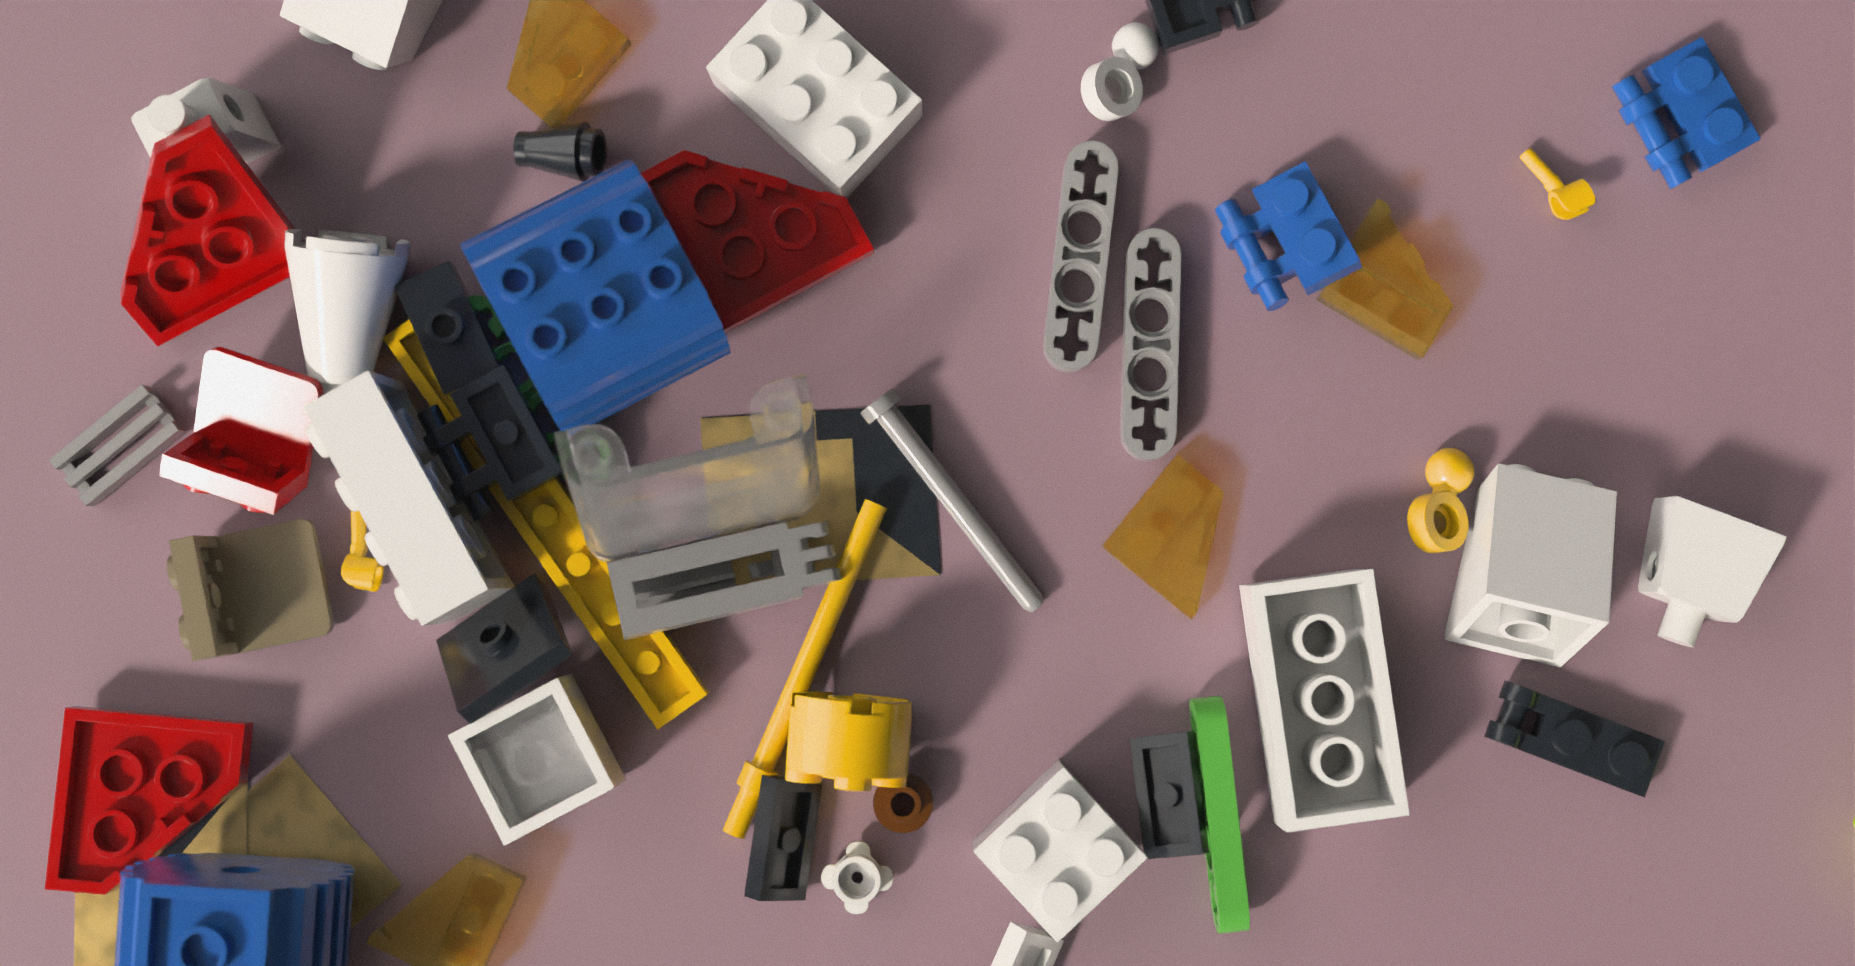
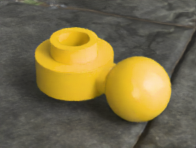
[1407,448,1474,554]

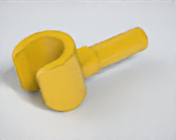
[1519,148,1595,220]
[341,510,384,592]

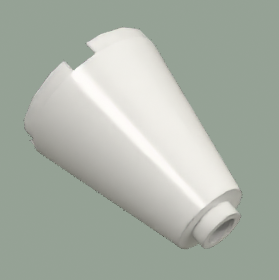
[284,229,411,393]

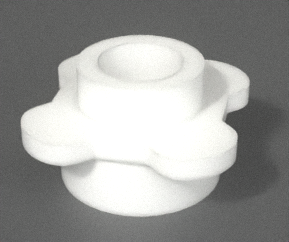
[821,841,893,914]

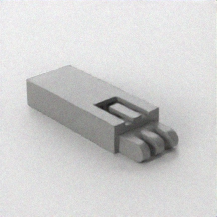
[607,521,842,640]

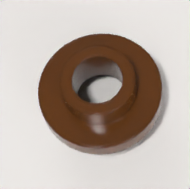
[873,772,933,833]

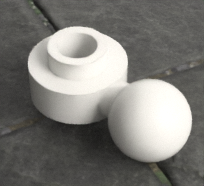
[1081,22,1159,121]

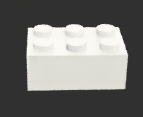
[706,0,922,199]

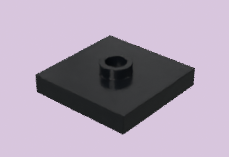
[436,573,573,724]

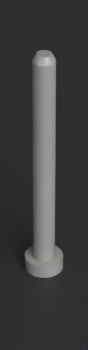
[860,388,1044,612]

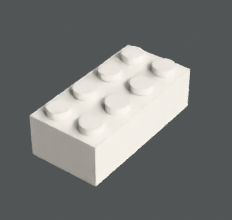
[303,370,514,626]
[1239,569,1410,832]

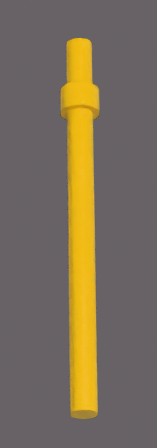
[722,499,887,839]

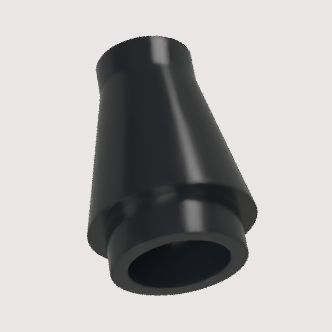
[513,122,607,182]

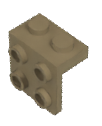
[167,519,334,661]

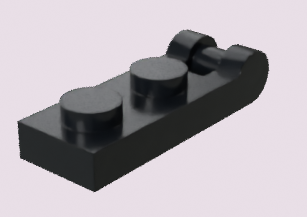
[1484,680,1665,798]

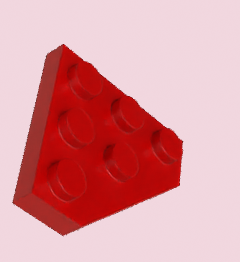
[120,114,304,347]
[640,149,875,333]
[45,706,253,895]

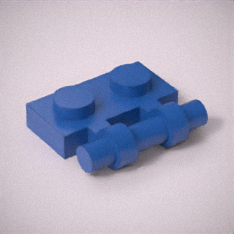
[1612,37,1761,189]
[1215,161,1362,311]

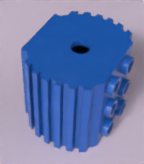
[460,159,731,439]
[115,853,355,966]

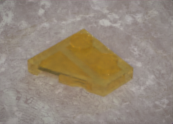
[506,0,632,128]
[1315,198,1454,360]
[1100,454,1224,620]
[366,852,528,966]

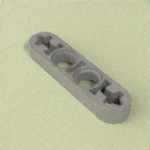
[1043,141,1118,373]
[1120,228,1181,461]

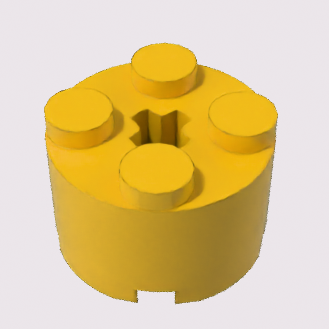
[785,691,912,791]

